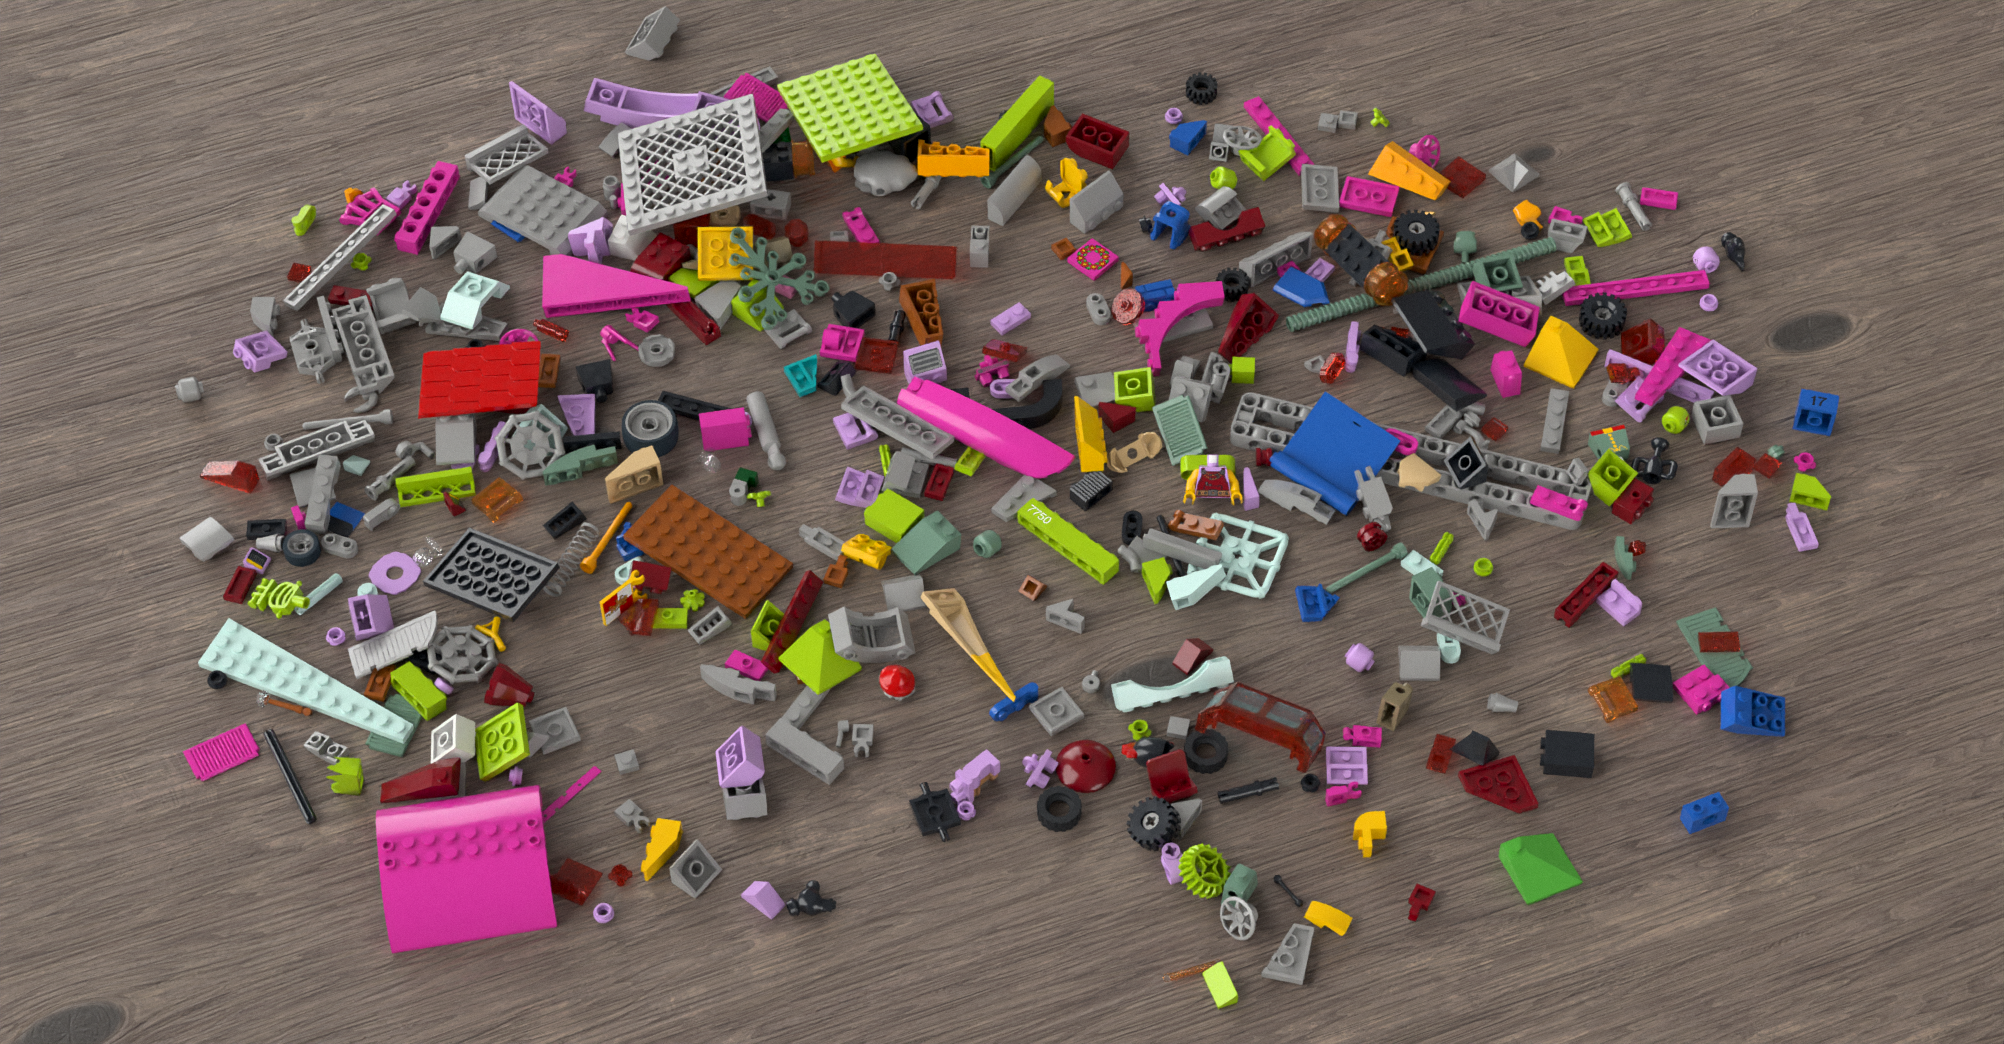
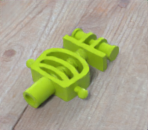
[247,578,310,619]

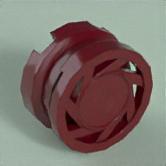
[1357,522,1388,552]

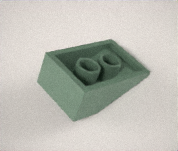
[891,510,961,575]

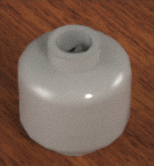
[175,377,204,403]

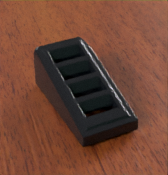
[543,501,587,539]

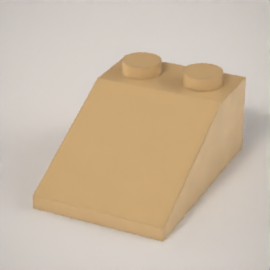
[605,446,663,504]

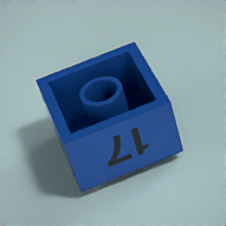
[1792,389,1839,436]

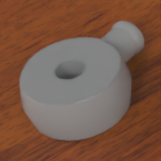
[1082,670,1101,693]

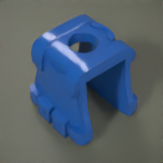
[1150,201,1191,249]

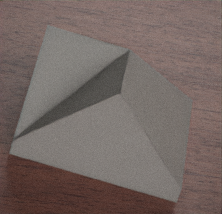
[1489,153,1539,193]

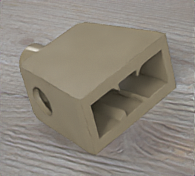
[1376,682,1413,731]

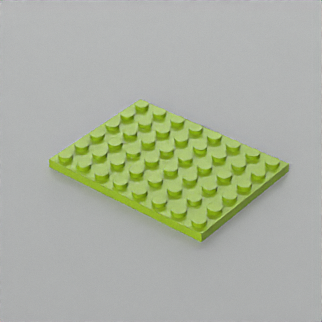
[777,54,923,163]

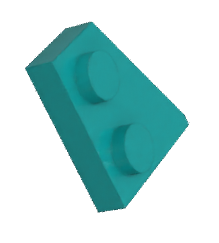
[783,354,817,397]

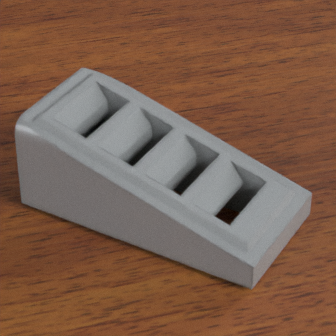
[688,606,732,645]

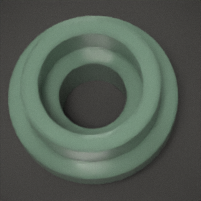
[1766,444,1785,461]

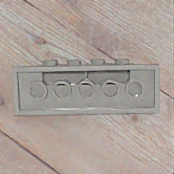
[841,386,955,459]

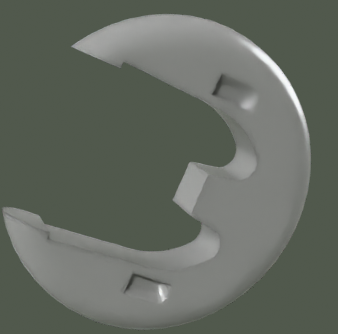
[344,386,378,413]

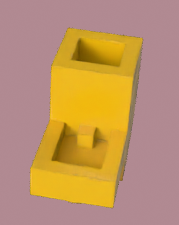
[1381,237,1413,274]
[1353,811,1387,858]

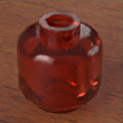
[784,219,809,247]

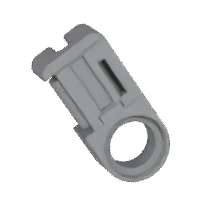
[363,498,400,531]

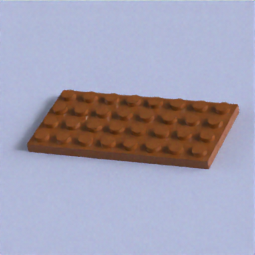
[623,485,793,619]

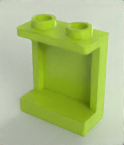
[1238,126,1296,181]

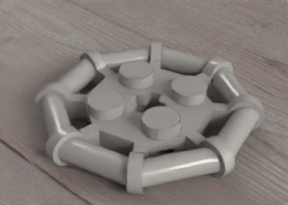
[494,410,565,480]
[426,624,498,685]

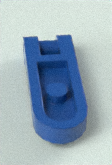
[989,682,1038,721]

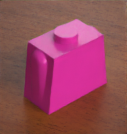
[1490,350,1522,398]

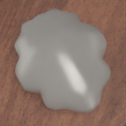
[854,150,918,196]

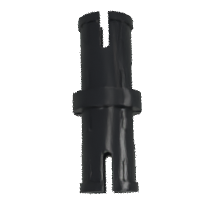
[887,309,906,346]

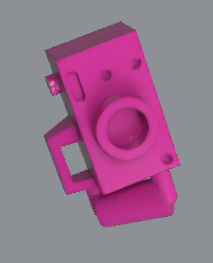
[1343,725,1382,748]

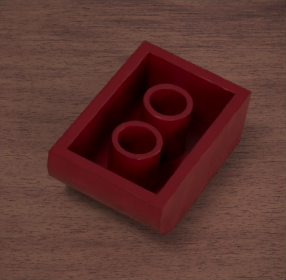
[1066,113,1129,170]
[630,232,691,282]

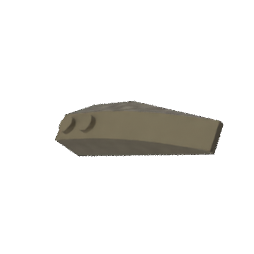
[681,236,793,270]

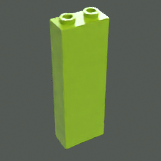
[980,75,1054,171]

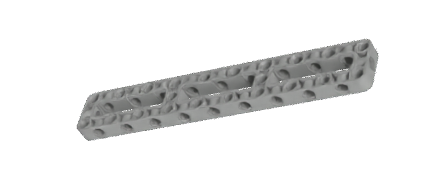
[1230,392,1592,530]

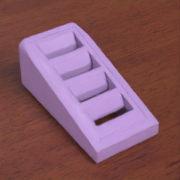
[1243,467,1259,511]

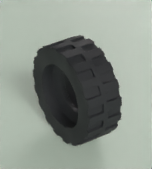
[1184,728,1228,774]
[1037,786,1082,832]

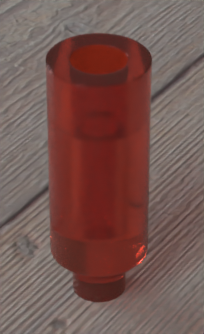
[533,319,569,342]

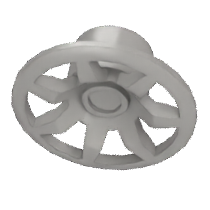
[1223,126,1262,156]
[1220,896,1258,940]

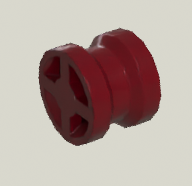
[1255,448,1272,467]

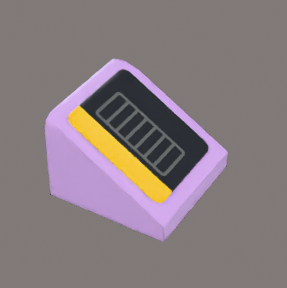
[243,547,271,574]

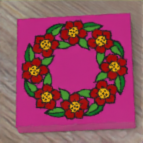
[1067,238,1119,281]

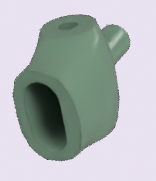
[1454,231,1477,264]

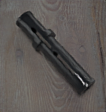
[1217,777,1279,804]

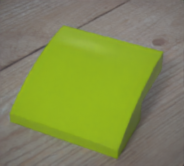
[1583,208,1632,247]
[668,268,720,299]

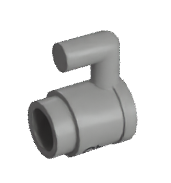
[603,175,621,209]

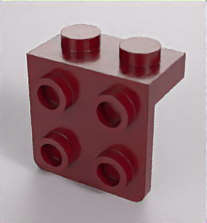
[1146,749,1198,803]

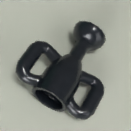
[1631,437,1678,484]

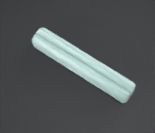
[294,573,343,615]

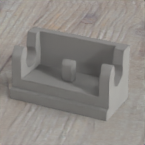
[882,451,915,495]

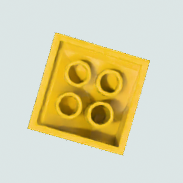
[1524,316,1599,389]

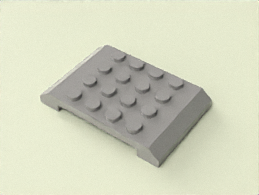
[478,165,608,256]

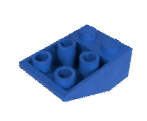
[1721,686,1785,737]

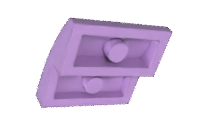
[835,467,884,508]
[1326,747,1368,785]

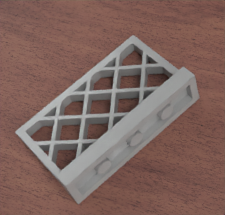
[464,124,549,184]
[1421,581,1510,655]

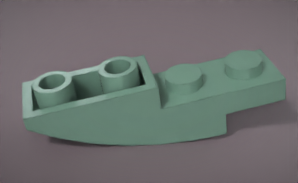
[543,445,618,486]

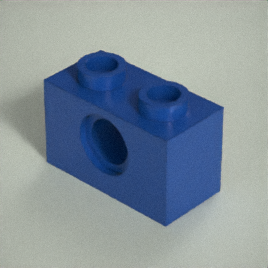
[1680,792,1729,834]

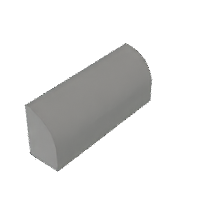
[987,155,1042,226]

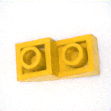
[1304,901,1353,936]

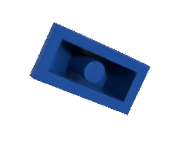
[1169,120,1207,155]

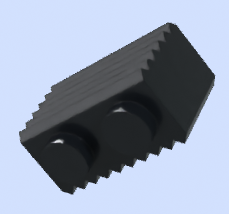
[1070,471,1113,511]

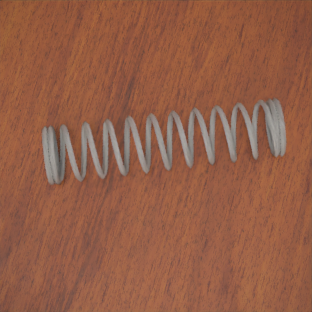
[543,522,600,597]

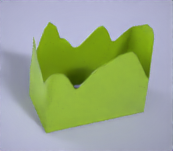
[326,757,364,796]

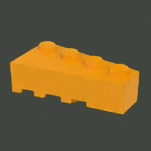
[918,139,990,177]
[1368,141,1451,200]

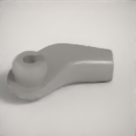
[841,374,856,400]

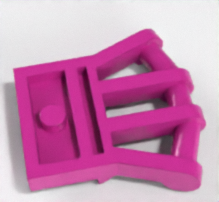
[339,187,401,236]

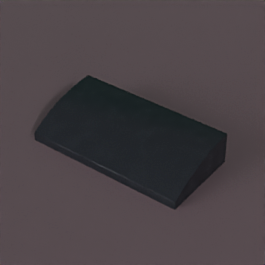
[1412,358,1487,412]

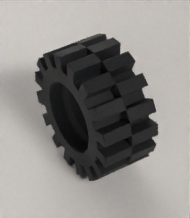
[1186,72,1218,105]
[1216,268,1249,302]

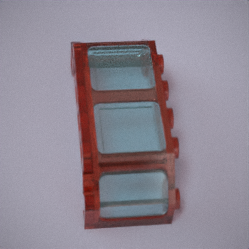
[1195,682,1326,773]

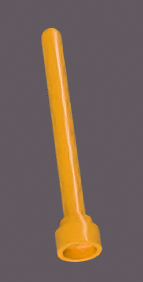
[580,502,633,574]

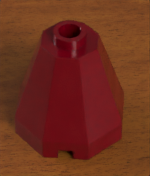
[484,663,535,706]

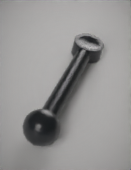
[1274,875,1303,907]

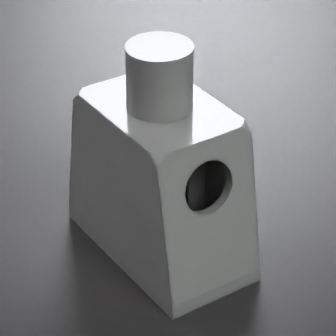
[454,231,497,274]

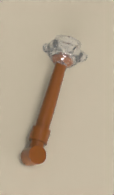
[256,690,313,716]

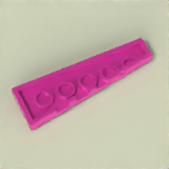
[1634,327,1712,406]

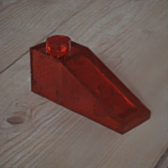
[200,461,260,494]

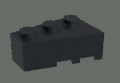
[1360,324,1427,377]

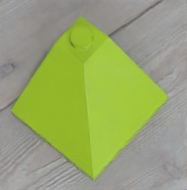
[779,619,862,695]

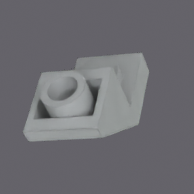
[1209,123,1233,162]

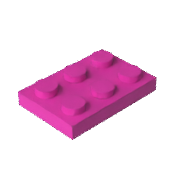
[1339,176,1400,217]

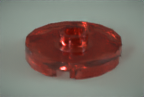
[1111,288,1145,325]

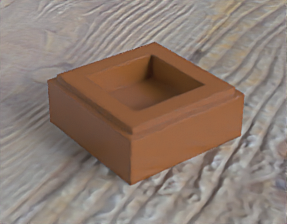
[1051,237,1076,260]

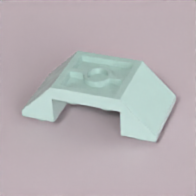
[440,271,510,330]

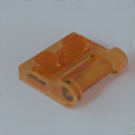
[471,477,523,523]
[1587,676,1638,723]

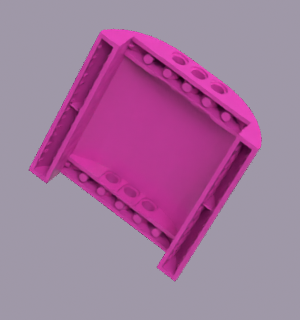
[376,785,557,953]

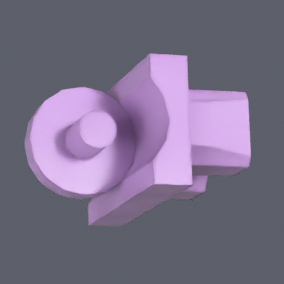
[1154,183,1186,216]
[1022,749,1058,788]

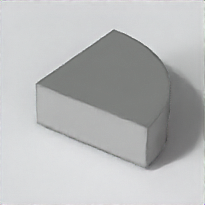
[1304,355,1330,373]

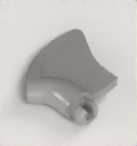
[1117,536,1166,573]

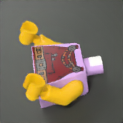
[1183,454,1243,505]

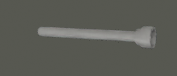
[302,409,393,430]

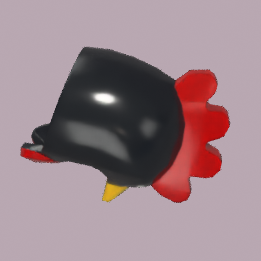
[1122,737,1174,768]

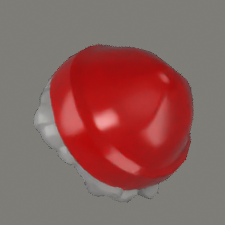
[878,665,916,701]

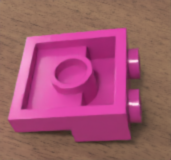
[1673,664,1730,715]

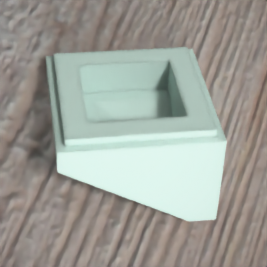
[343,455,370,476]

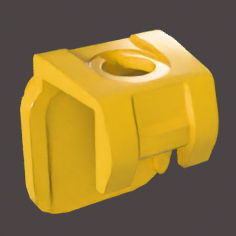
[1045,158,1088,208]

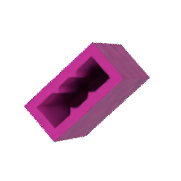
[699,407,752,452]

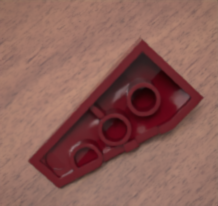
[1218,293,1279,364]
[380,758,461,804]

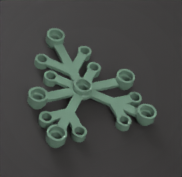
[729,227,829,330]

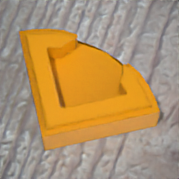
[344,188,364,204]

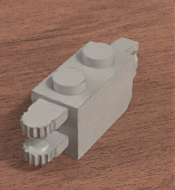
[1354,466,1393,532]

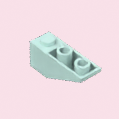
[1166,564,1226,610]

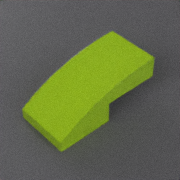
[1564,256,1591,286]

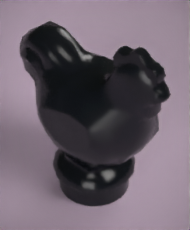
[1721,232,1746,271]
[785,880,836,917]

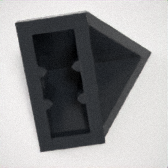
[1449,730,1500,766]

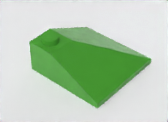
[1498,833,1583,905]

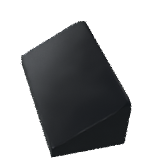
[817,361,856,396]

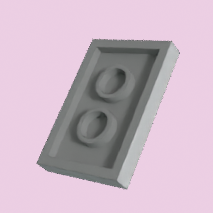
[1301,164,1339,213]

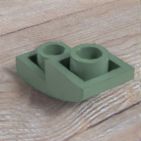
[1614,536,1636,580]

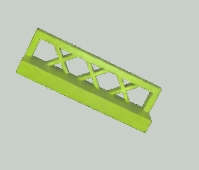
[395,467,476,507]

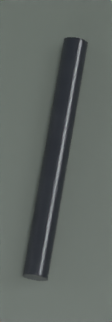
[1156,515,1186,577]

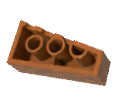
[899,279,943,347]

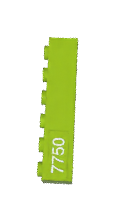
[1017,498,1119,585]

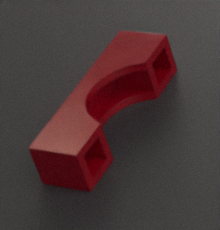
[1188,207,1266,252]

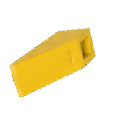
[641,818,683,881]

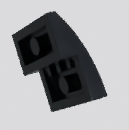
[1630,663,1673,703]

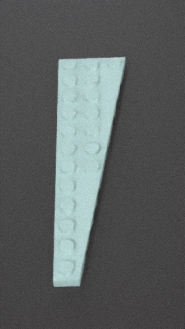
[198,618,414,744]

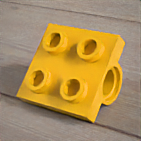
[841,534,892,570]

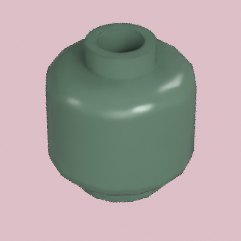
[973,530,1002,558]

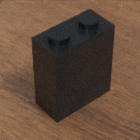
[1540,730,1595,778]

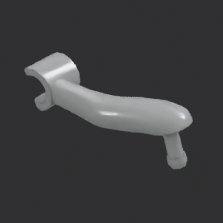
[1453,420,1490,450]

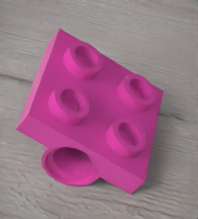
[820,324,865,362]

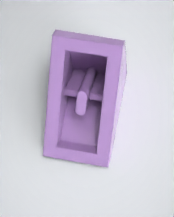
[741,881,785,920]

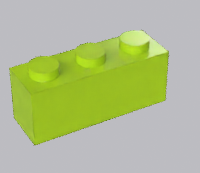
[391,661,447,721]

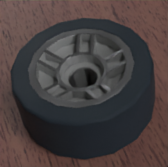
[282,529,321,567]

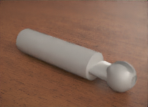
[746,391,786,471]

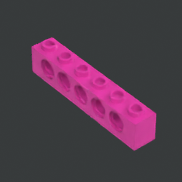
[394,161,460,255]

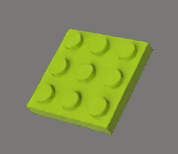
[475,703,530,782]

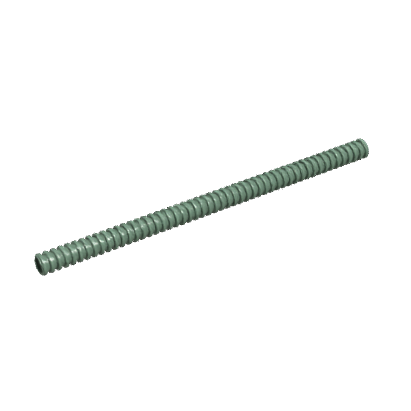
[1286,237,1556,332]

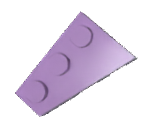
[558,394,596,436]

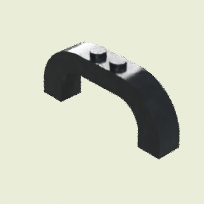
[950,379,1063,429]

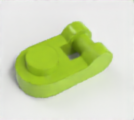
[291,204,316,236]

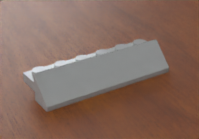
[332,295,395,395]
[258,420,375,481]

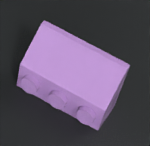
[716,726,765,788]

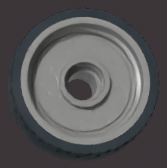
[621,400,679,458]

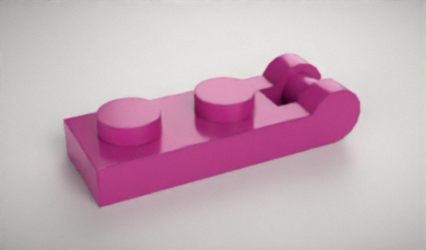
[842,207,880,252]
[1530,485,1588,521]

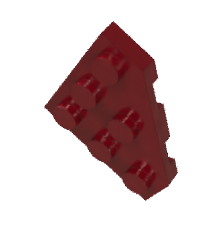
[1458,755,1539,813]

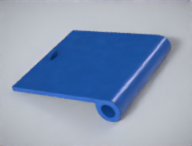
[1270,392,1401,516]

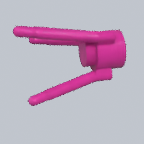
[600,325,638,362]

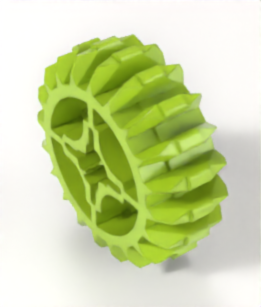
[1178,843,1231,899]

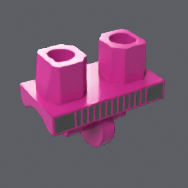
[975,354,1010,387]

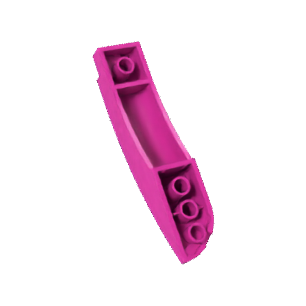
[897,376,1076,478]

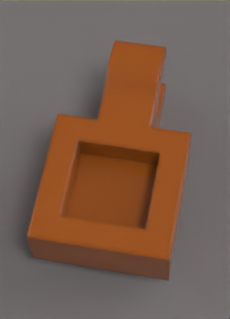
[823,554,849,589]

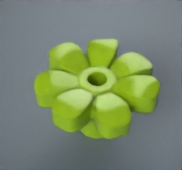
[1370,107,1390,127]
[747,491,771,507]
[680,589,705,612]

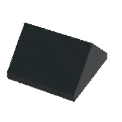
[1443,436,1489,490]

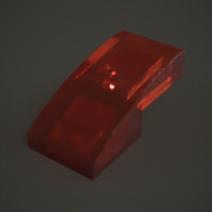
[1426,734,1456,774]

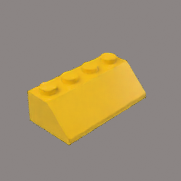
[1074,396,1107,472]

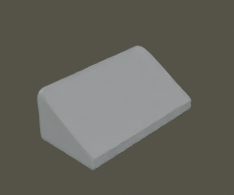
[468,176,488,210]

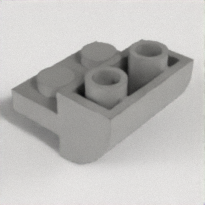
[1195,186,1246,230]

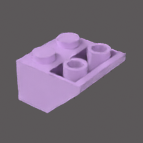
[348,594,394,641]

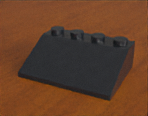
[1391,290,1475,360]

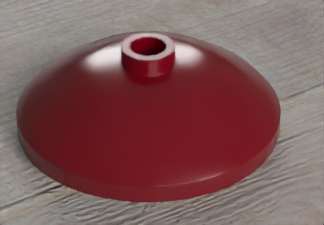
[1056,740,1116,793]

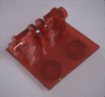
[550,858,603,906]

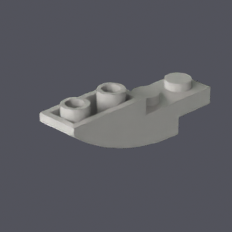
[1005,354,1070,402]
[1258,480,1336,525]
[700,664,777,705]

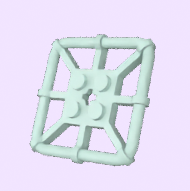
[1186,512,1289,599]

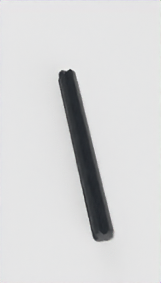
[264,729,317,824]

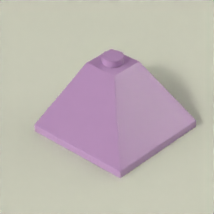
[509,81,567,145]
[1678,340,1757,396]

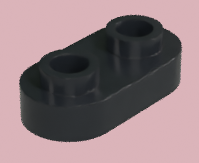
[1122,510,1143,545]

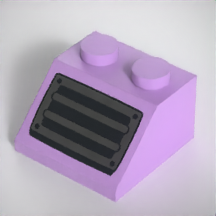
[903,341,947,384]

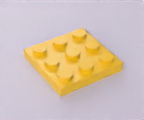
[698,227,753,281]

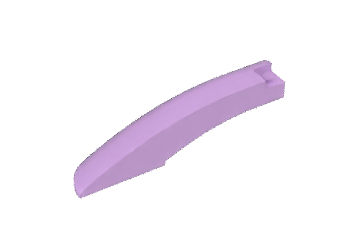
[584,78,760,139]

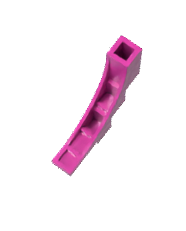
[1135,281,1224,377]

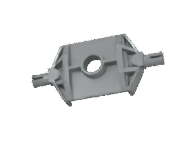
[289,319,335,384]

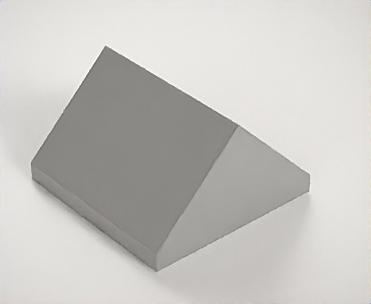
[881,574,927,611]
[1398,646,1441,681]
[669,840,722,898]

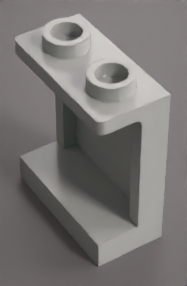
[366,278,417,334]

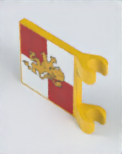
[600,570,647,626]

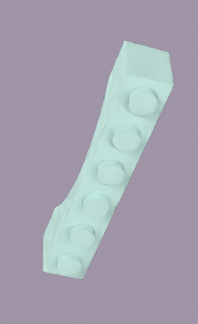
[1111,656,1234,712]

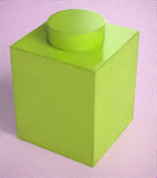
[1229,357,1255,384]

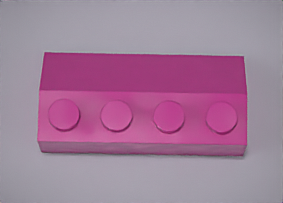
[1459,281,1540,347]

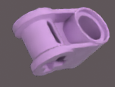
[1161,843,1184,885]

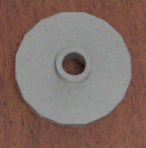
[638,334,675,367]

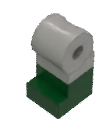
[729,467,759,506]

